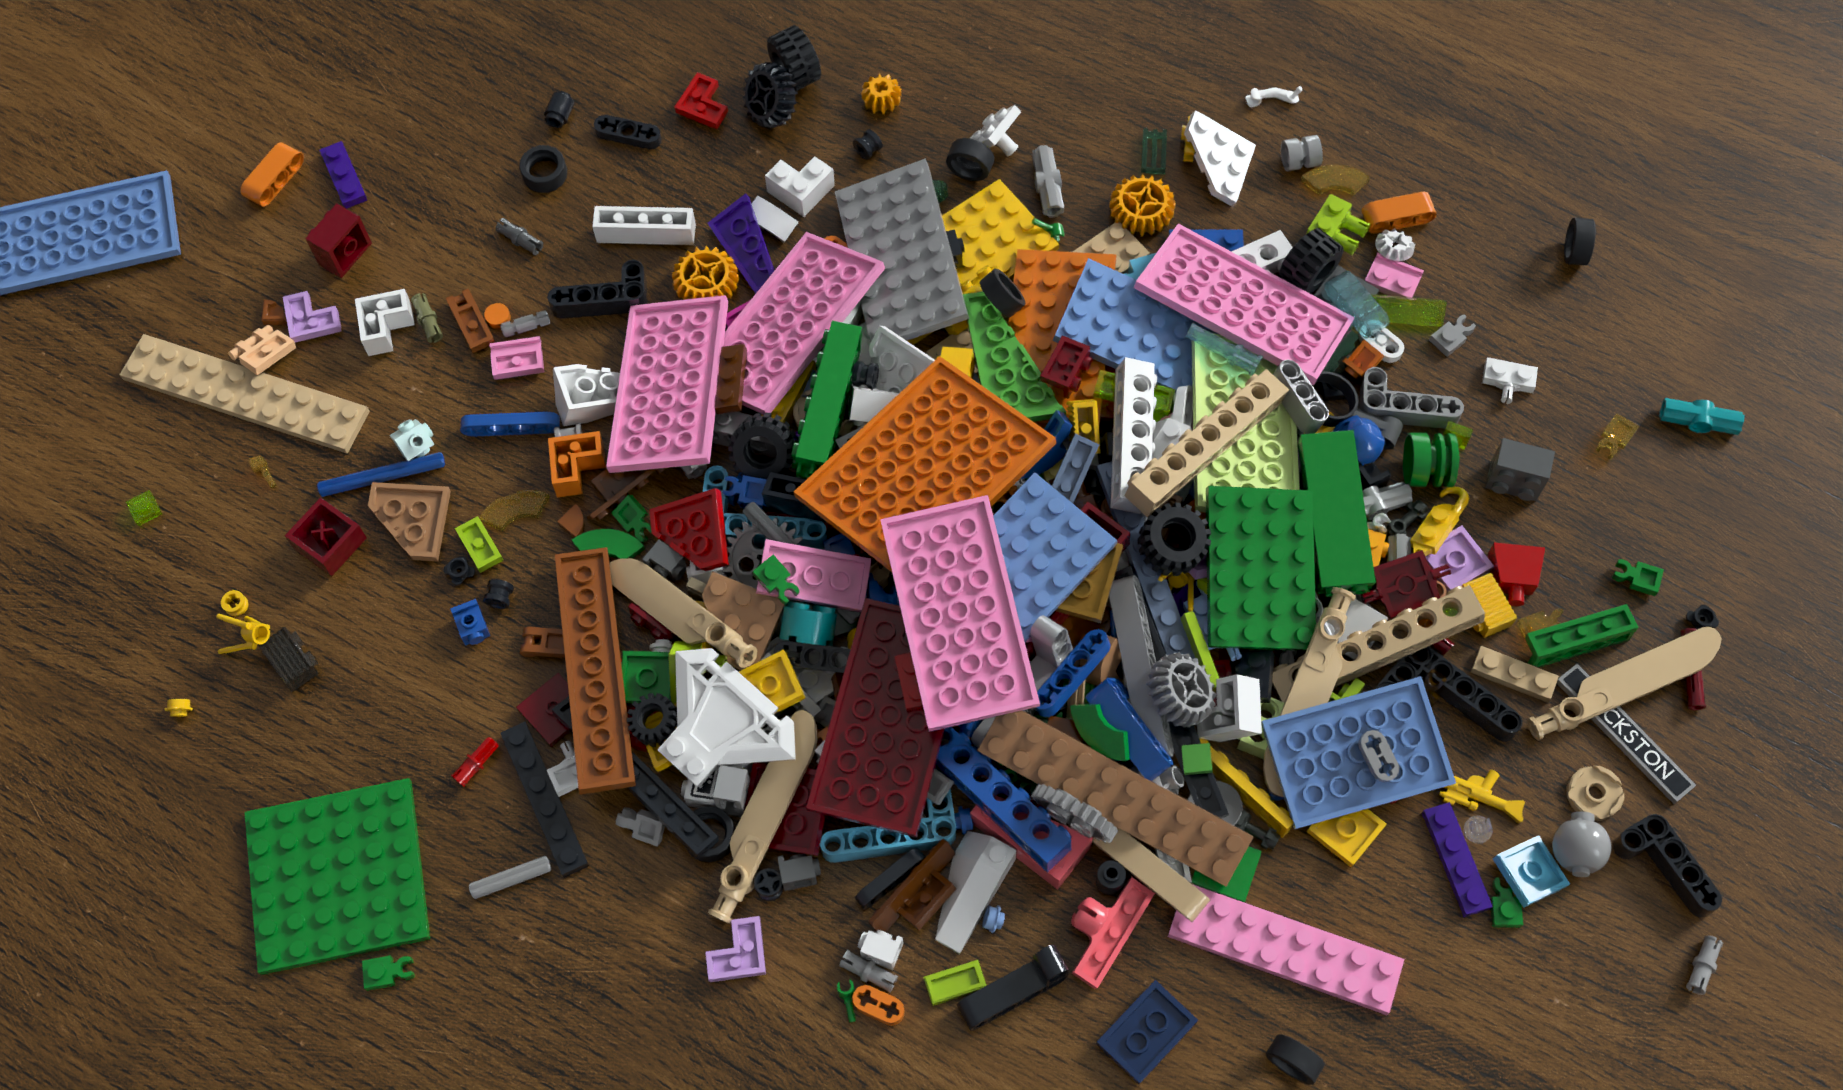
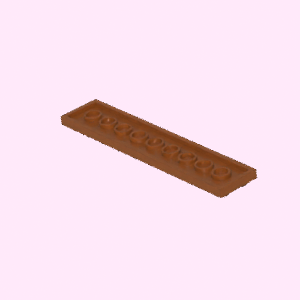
[555,547,636,795]

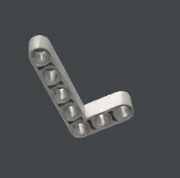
[971,615,1073,748]

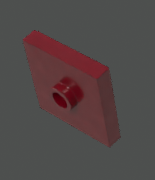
[516,673,570,747]

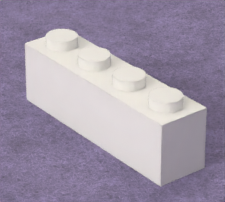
[593,206,696,245]

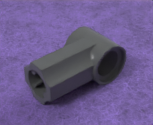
[1353,408,1403,450]

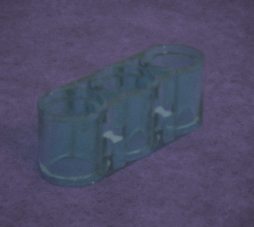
[1324,271,1390,338]

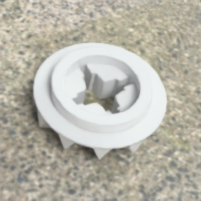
[1375,228,1415,261]

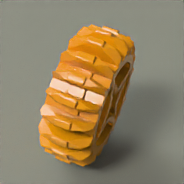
[1109,174,1176,237]
[672,245,739,300]

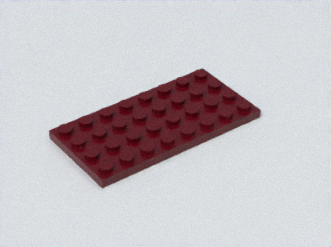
[806,598,945,837]

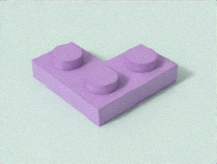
[283,291,342,342]
[706,916,766,982]

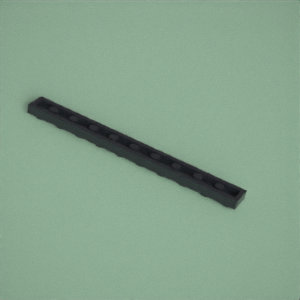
[1113,566,1229,818]

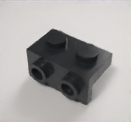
[1235,650,1275,703]

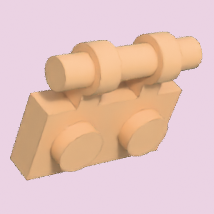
[228,325,296,375]

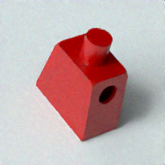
[1488,542,1545,607]

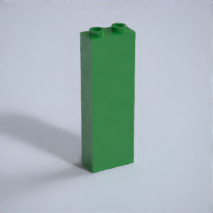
[1297,430,1376,597]

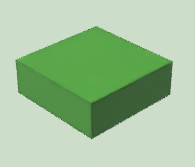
[1182,743,1213,775]

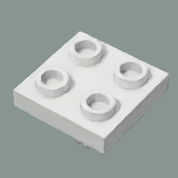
[970,105,1021,157]

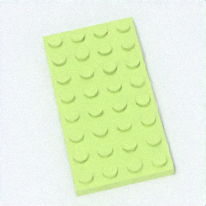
[1191,331,1300,513]

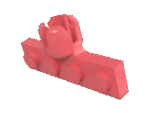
[1071,877,1155,989]

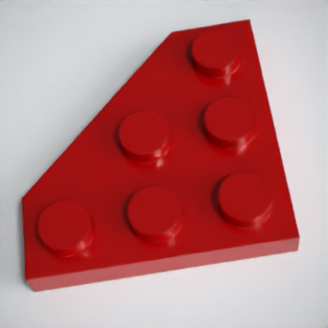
[649,488,729,572]

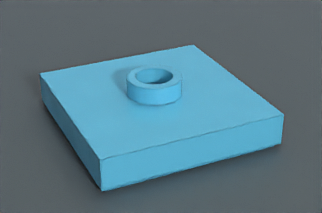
[1493,835,1570,908]

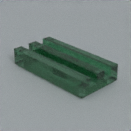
[1141,128,1167,174]

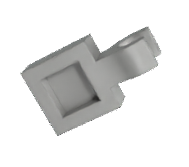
[616,807,665,846]

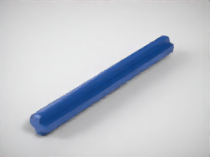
[317,452,445,497]

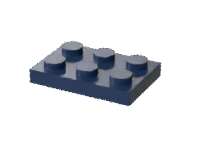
[1096,980,1198,1085]

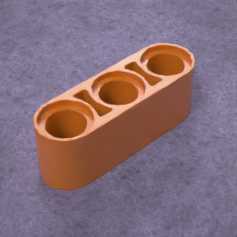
[240,142,304,207]
[1361,192,1437,234]

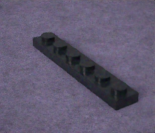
[500,722,589,878]

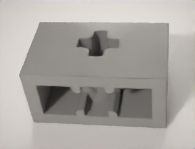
[713,764,750,817]

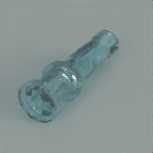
[1185,323,1263,376]

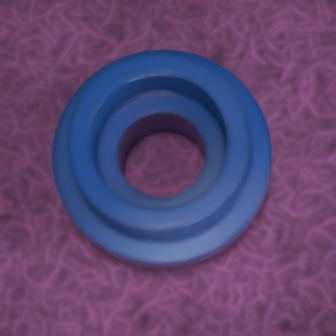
[954,806,973,834]

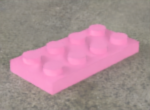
[756,539,871,612]

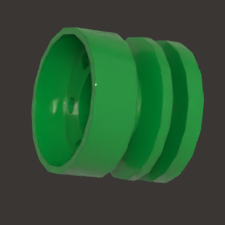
[1403,433,1460,488]

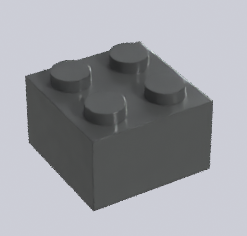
[1485,438,1555,501]

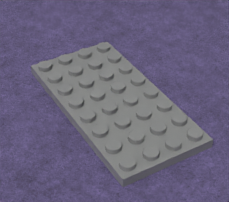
[835,159,969,343]

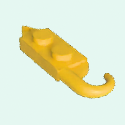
[1410,486,1469,556]

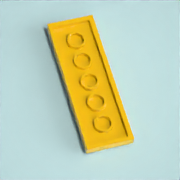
[645,649,806,772]

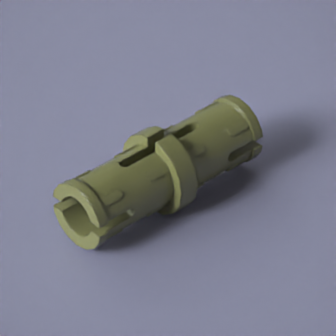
[411,293,443,343]

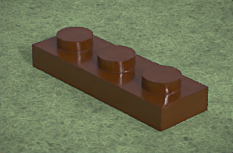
[715,344,747,414]

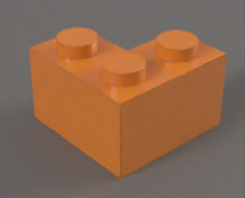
[548,431,606,498]

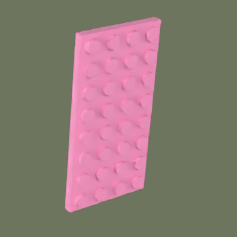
[1134,224,1355,385]
[723,232,885,415]
[606,295,728,473]
[880,495,1040,732]

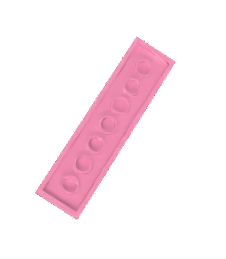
[1168,884,1404,1015]

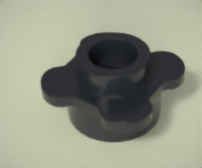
[444,556,475,586]
[1686,605,1719,629]

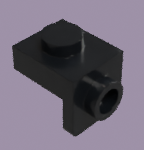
[946,229,965,269]

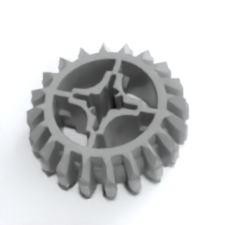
[1147,652,1217,727]

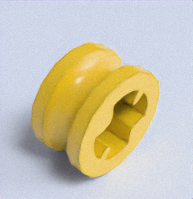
[221,590,249,616]

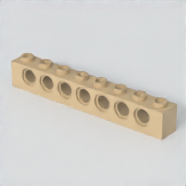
[1124,369,1289,518]
[1272,585,1485,703]

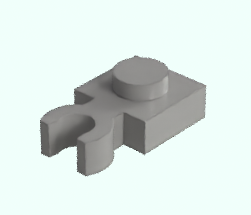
[1429,315,1476,357]

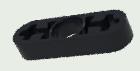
[594,115,662,149]
[855,847,926,910]

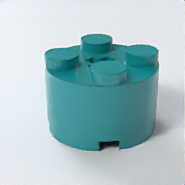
[779,601,837,646]

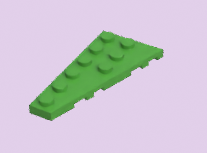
[963,292,1066,422]

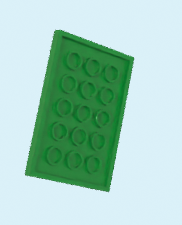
[1206,486,1316,651]

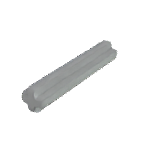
[469,856,551,899]

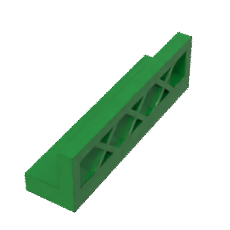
[1525,604,1638,668]

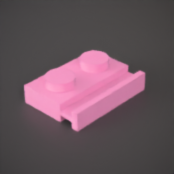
[1365,253,1424,303]
[490,336,544,380]

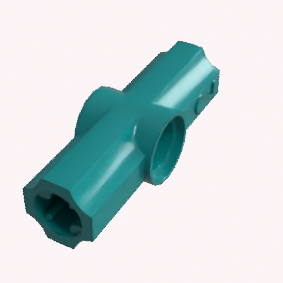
[1659,398,1745,435]

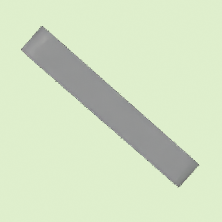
[1109,575,1174,757]

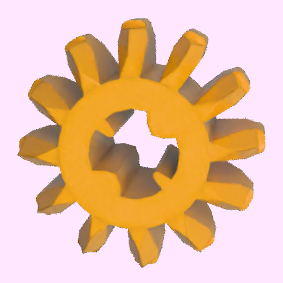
[861,73,901,115]

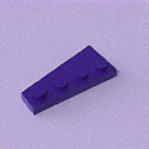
[708,194,775,294]

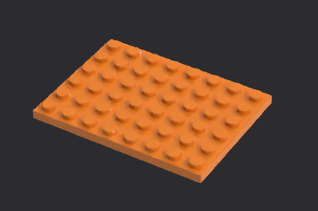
[794,356,1056,572]

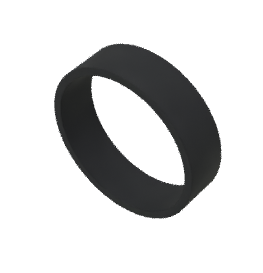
[1316,371,1358,427]

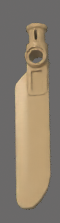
[610,558,757,668]
[1263,587,1356,797]
[1527,627,1722,741]
[708,710,817,924]

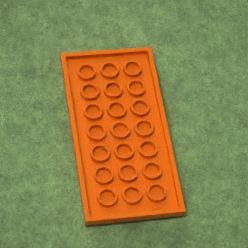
[1008,249,1116,428]

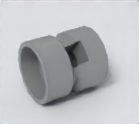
[1281,135,1323,172]

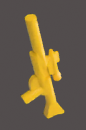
[1439,769,1525,823]

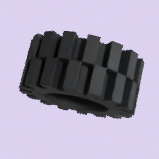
[627,693,677,747]

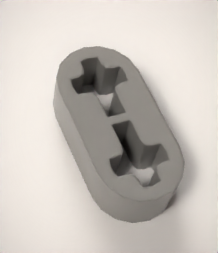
[1358,730,1399,782]

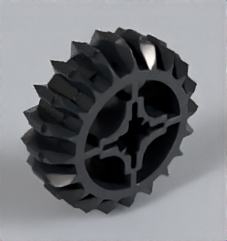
[742,62,798,128]

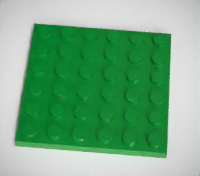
[244,778,430,975]

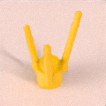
[1158,572,1195,612]
[216,614,270,654]

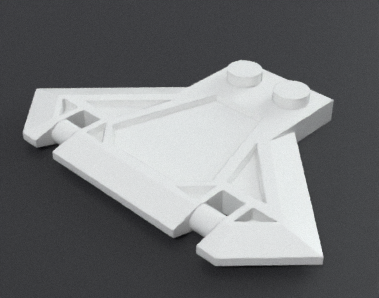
[658,648,795,787]

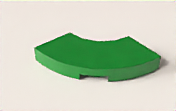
[571,529,645,559]
[1070,704,1130,761]

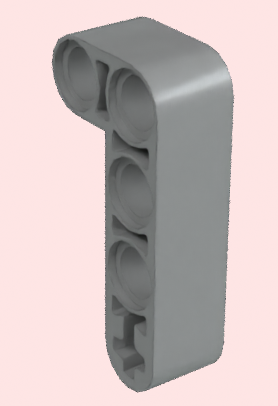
[1359,367,1464,429]

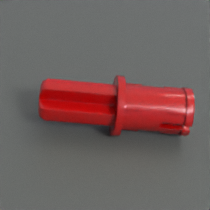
[451,737,499,787]

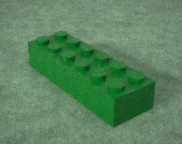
[792,320,862,477]

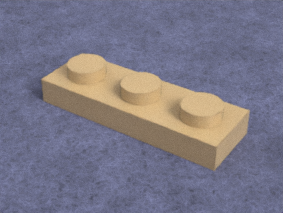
[1471,646,1559,703]

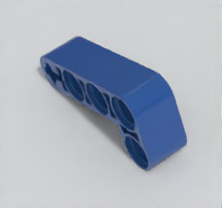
[1086,678,1173,781]

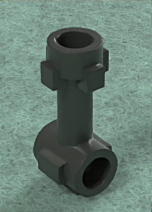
[1386,500,1428,538]
[1234,810,1281,850]

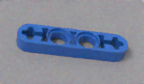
[460,412,560,436]
[1035,629,1111,717]

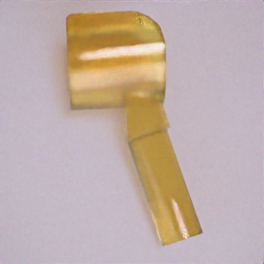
[249,455,276,488]

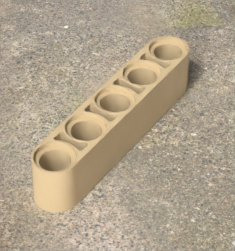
[1092,825,1210,923]

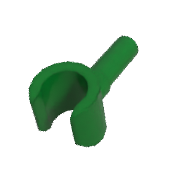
[1032,218,1065,242]
[837,979,856,1023]

